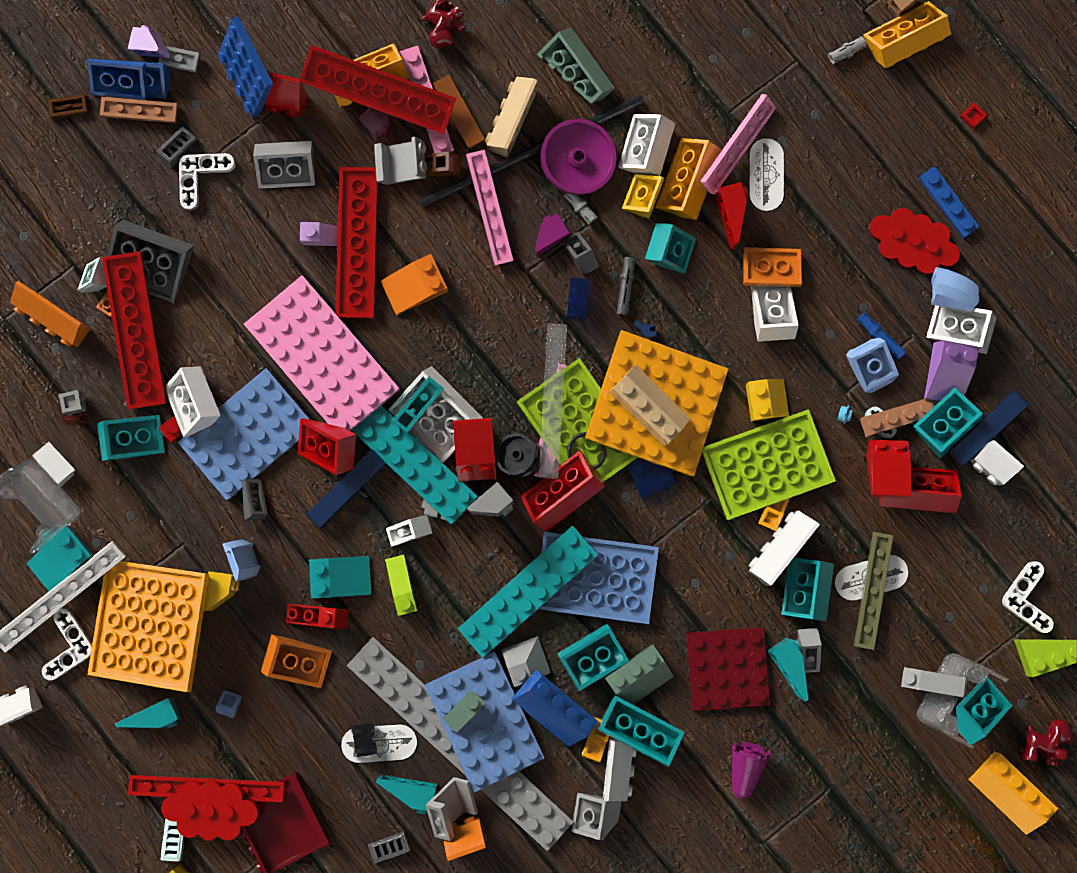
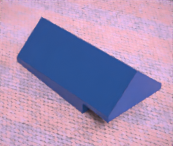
[87,59,171,100]

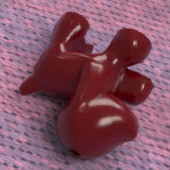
[421,0,466,49]
[1022,719,1075,766]

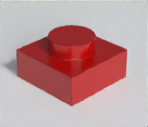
[158,416,182,444]

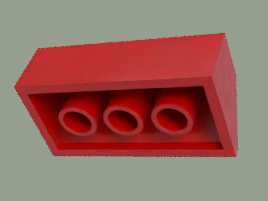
[521,450,605,532]
[879,467,962,513]

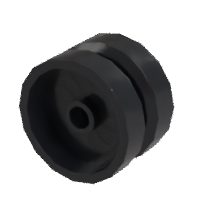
[495,433,544,479]

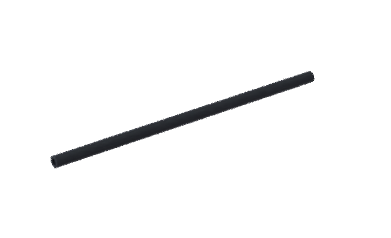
[419,95,644,208]

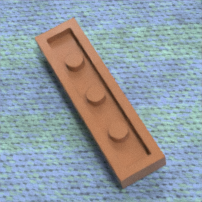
[100,97,178,123]
[860,399,934,437]

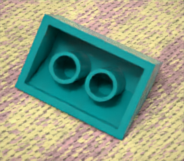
[913,388,983,459]
[781,558,834,621]
[557,624,629,691]
[956,676,1013,745]

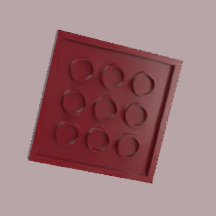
[686,627,770,711]

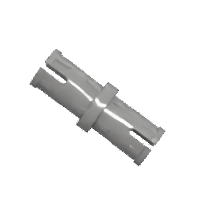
[828,37,867,65]
[564,193,597,225]

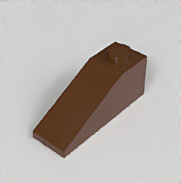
[424,152,461,177]

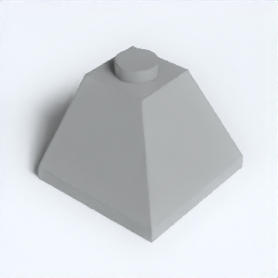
[501,636,551,687]
[571,793,621,840]

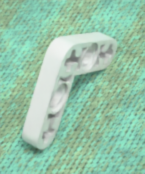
[179,153,236,211]
[1002,562,1053,633]
[42,609,92,680]

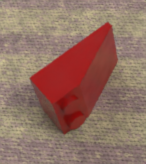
[264,71,308,118]
[715,182,748,250]
[298,418,356,475]
[453,418,496,481]
[866,440,912,499]

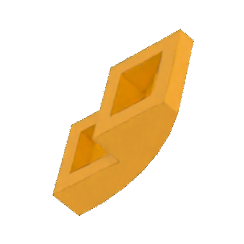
[758,498,790,531]
[581,717,609,763]

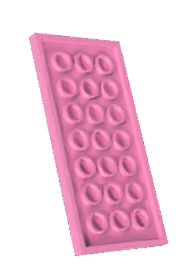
[244,275,400,431]

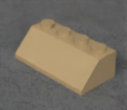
[485,77,538,158]
[609,365,690,446]

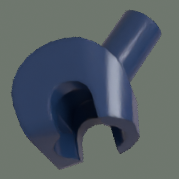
[633,320,657,343]

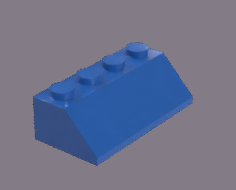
[512,669,599,747]

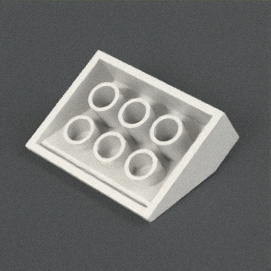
[389,366,483,463]

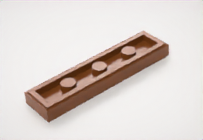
[433,75,485,149]

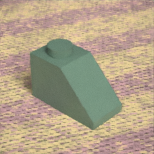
[443,690,486,733]

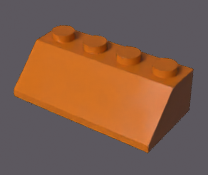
[10,281,90,348]

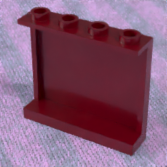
[241,771,331,873]

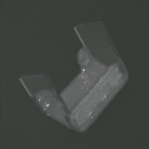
[0,460,80,554]
[917,653,1008,749]

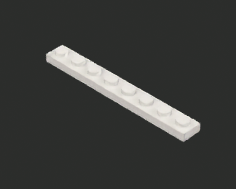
[0,541,126,653]

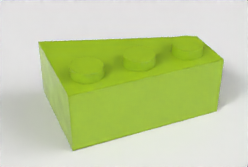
[1014,639,1077,677]

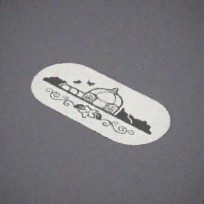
[750,138,784,211]
[835,555,908,600]
[342,725,417,763]

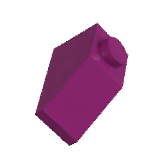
[535,213,569,256]

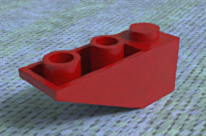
[286,604,349,629]

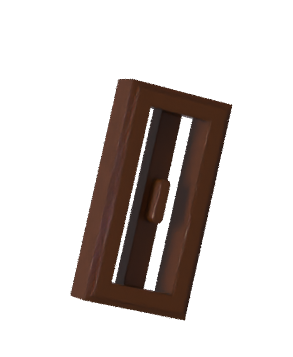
[48,94,89,119]

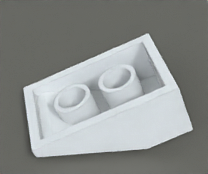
[751,286,799,341]
[927,305,996,354]

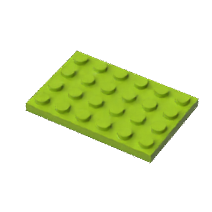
[516,358,637,482]
[702,409,836,520]

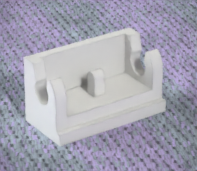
[32,442,75,487]

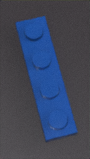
[918,166,979,239]

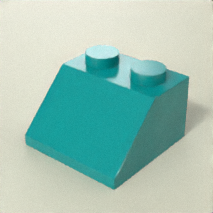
[645,223,696,274]

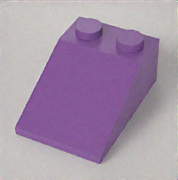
[924,340,979,402]

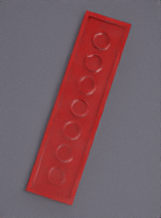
[300,45,457,135]
[336,167,378,319]
[102,251,167,409]

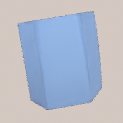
[931,267,979,311]
[846,338,899,393]
[223,540,261,581]

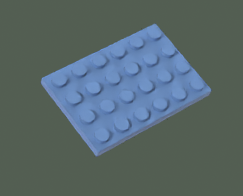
[178,368,310,501]
[539,532,659,624]
[424,652,544,793]

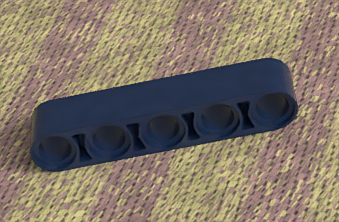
[948,389,1029,466]
[306,449,386,529]

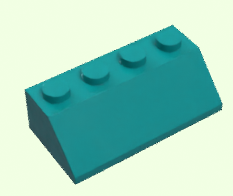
[598,696,685,767]

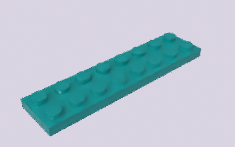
[352,406,478,525]
[458,526,598,658]

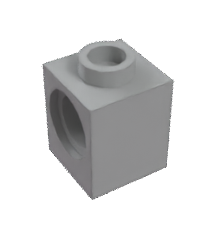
[59,390,87,415]

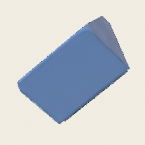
[216,690,242,718]

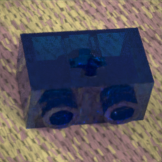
[566,278,590,321]

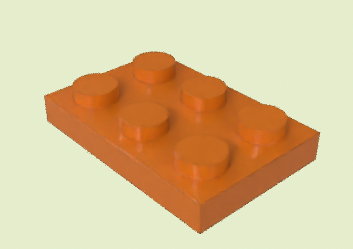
[743,247,802,287]

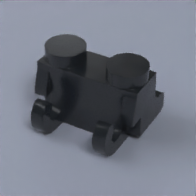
[350,723,377,757]

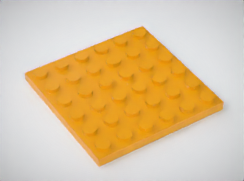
[585,330,728,477]
[88,561,209,692]

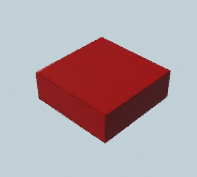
[960,102,987,129]

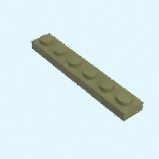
[854,532,893,650]

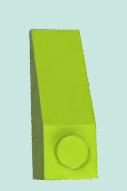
[385,555,418,616]

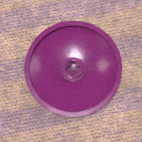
[540,119,616,195]

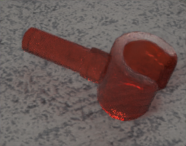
[62,412,88,424]

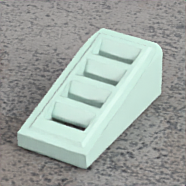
[161,819,184,861]

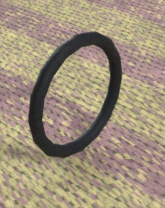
[567,432,607,469]

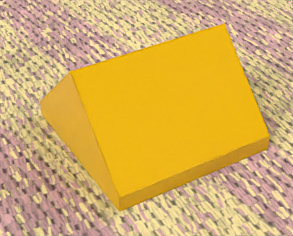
[622,174,664,219]

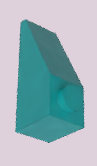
[392,376,444,433]
[115,697,182,729]

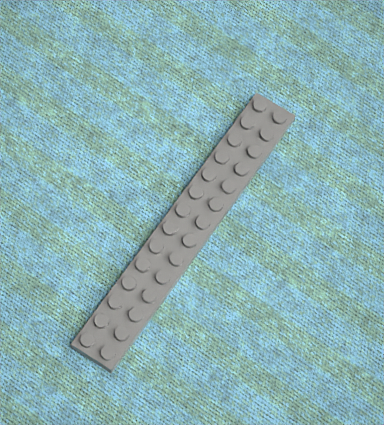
[347,637,574,851]

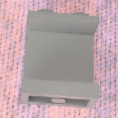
[374,137,427,185]
[426,777,478,841]

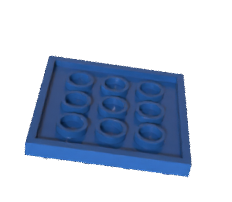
[218,16,273,118]

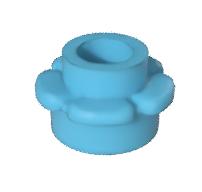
[838,405,853,424]

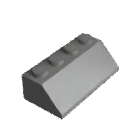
[467,482,514,517]

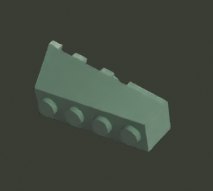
[537,28,615,104]

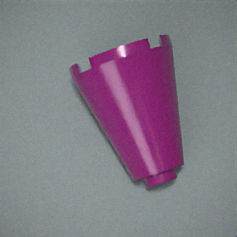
[732,742,771,799]

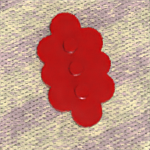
[869,208,960,274]
[161,780,259,841]

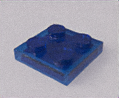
[626,458,677,499]

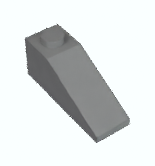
[901,667,968,697]

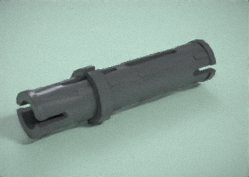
[616,257,636,316]

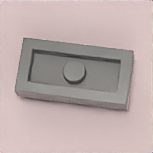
[158,46,200,73]

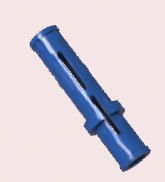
[856,312,906,360]

